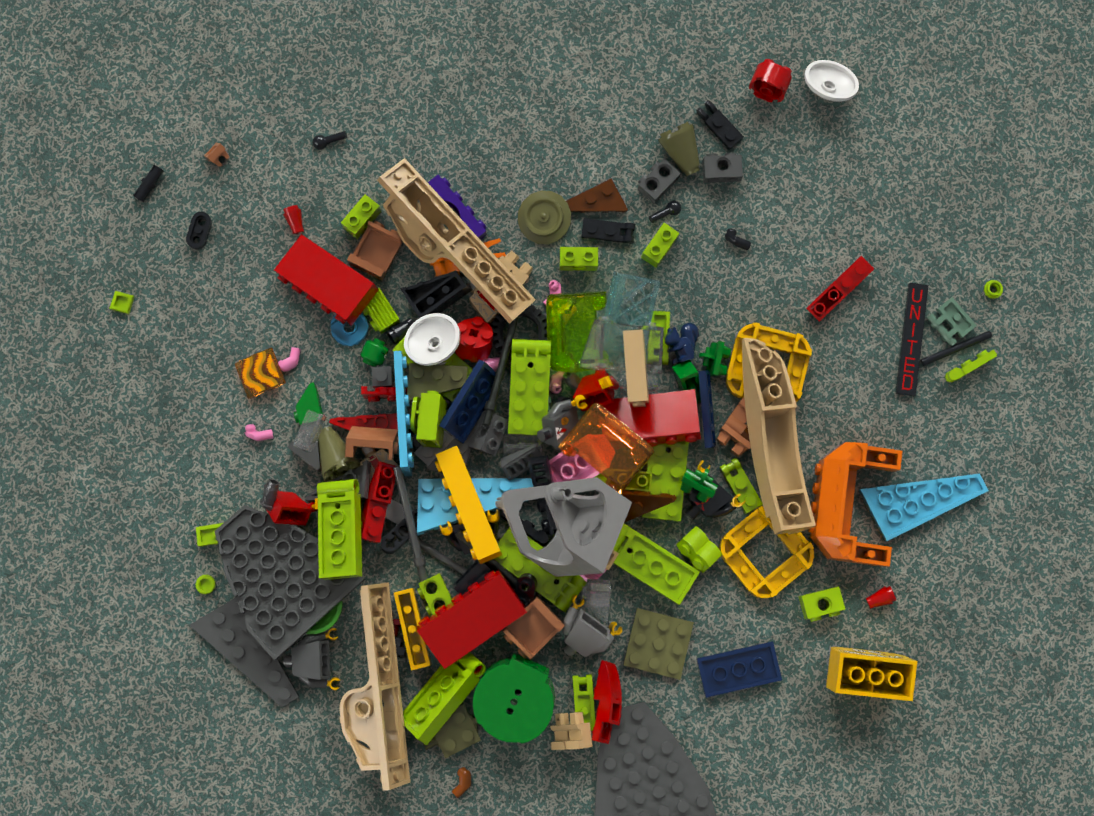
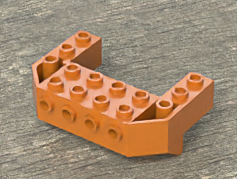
[808,442,902,567]

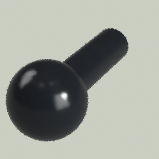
[312,131,347,150]
[649,200,681,223]

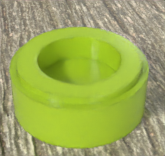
[195,575,216,594]

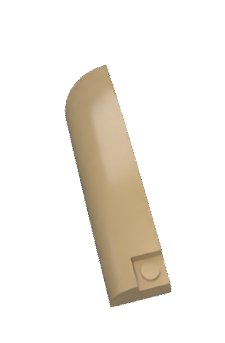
[742,338,816,535]

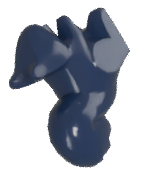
[665,323,699,364]

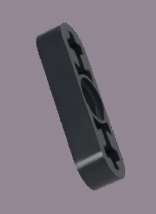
[381,509,418,554]

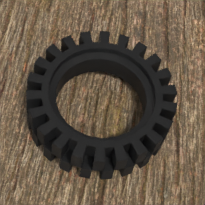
[492,304,550,362]

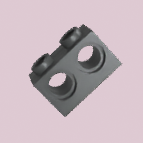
[637,158,681,204]

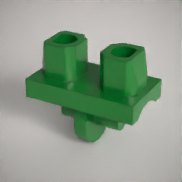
[699,341,731,377]
[680,468,718,503]

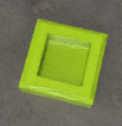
[109,291,134,315]

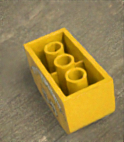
[826,647,918,701]

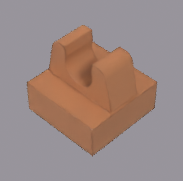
[204,142,229,166]

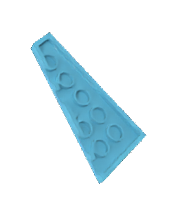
[393,351,414,476]
[859,474,989,542]
[417,478,533,536]

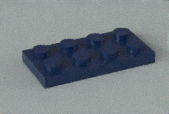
[439,360,503,444]
[696,641,782,697]

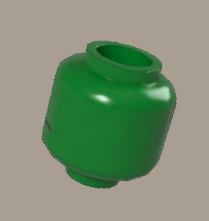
[360,338,389,367]

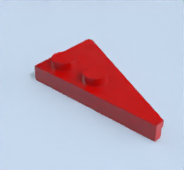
[361,386,407,402]
[329,413,398,431]

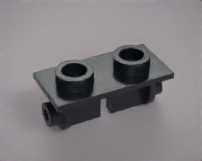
[537,498,557,535]

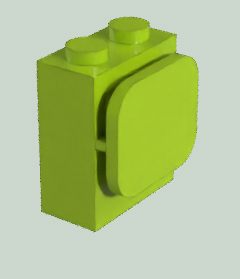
[410,391,447,448]

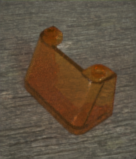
[558,403,654,494]

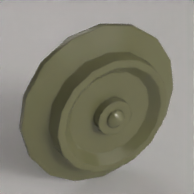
[518,191,571,244]

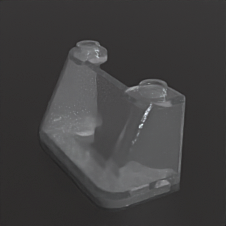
[580,316,664,374]

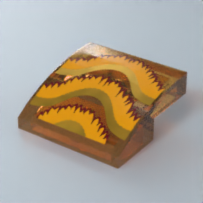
[235,348,286,399]

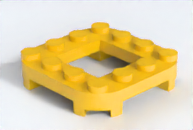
[726,323,812,402]
[719,506,814,598]

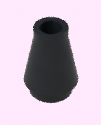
[386,318,413,344]

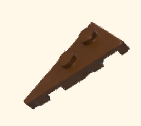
[566,178,628,213]
[618,490,677,523]

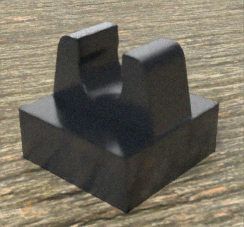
[395,636,406,658]

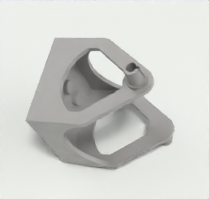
[495,478,632,577]

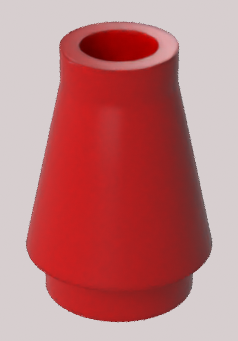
[283,205,304,234]
[866,586,896,609]

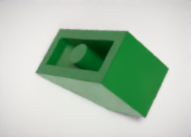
[672,360,701,404]
[294,382,325,427]

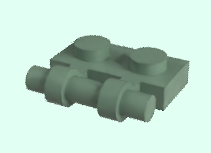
[927,297,977,346]

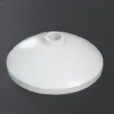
[804,60,859,102]
[404,313,460,366]

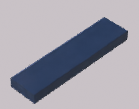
[698,370,716,448]

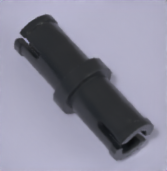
[133,164,164,202]

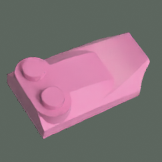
[543,434,616,482]

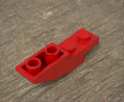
[806,256,874,322]
[361,461,396,544]
[592,660,622,744]

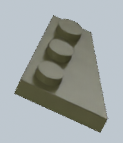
[407,363,468,402]

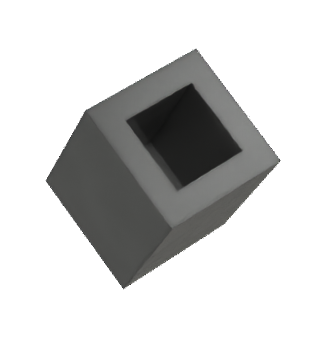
[372,366,394,390]

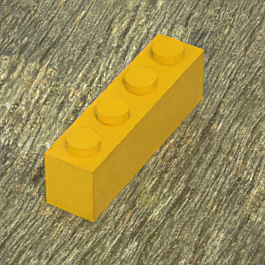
[393,588,432,670]

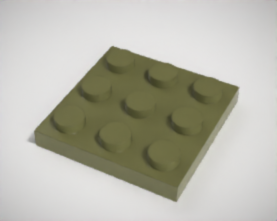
[623,608,694,680]

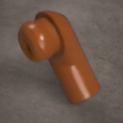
[452,767,471,798]

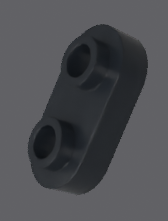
[186,212,212,250]
[515,573,537,608]

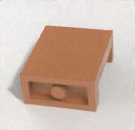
[347,221,403,281]
[345,426,399,460]
[503,597,565,660]

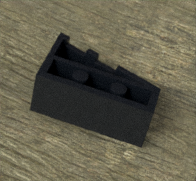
[400,271,473,318]

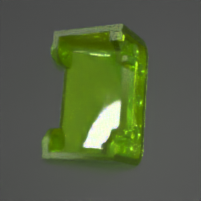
[546,291,608,373]

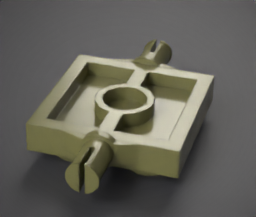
[423,704,481,758]

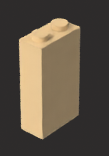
[623,329,649,407]

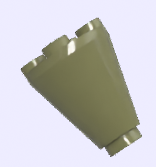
[658,122,700,176]
[318,427,360,482]

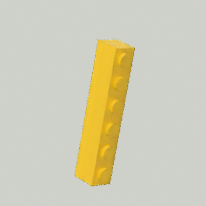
[435,446,502,564]

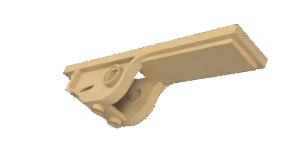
[377,158,535,324]
[340,582,411,790]

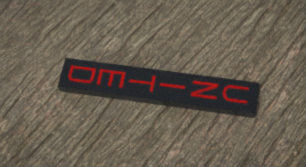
[895,283,929,397]

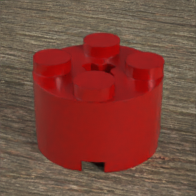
[749,59,792,103]
[455,316,493,363]

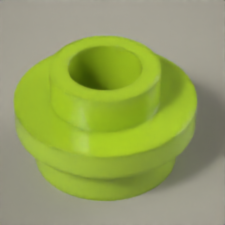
[984,280,1003,299]

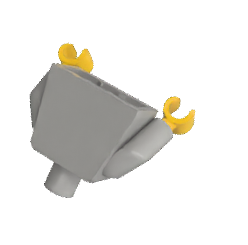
[563,595,623,657]

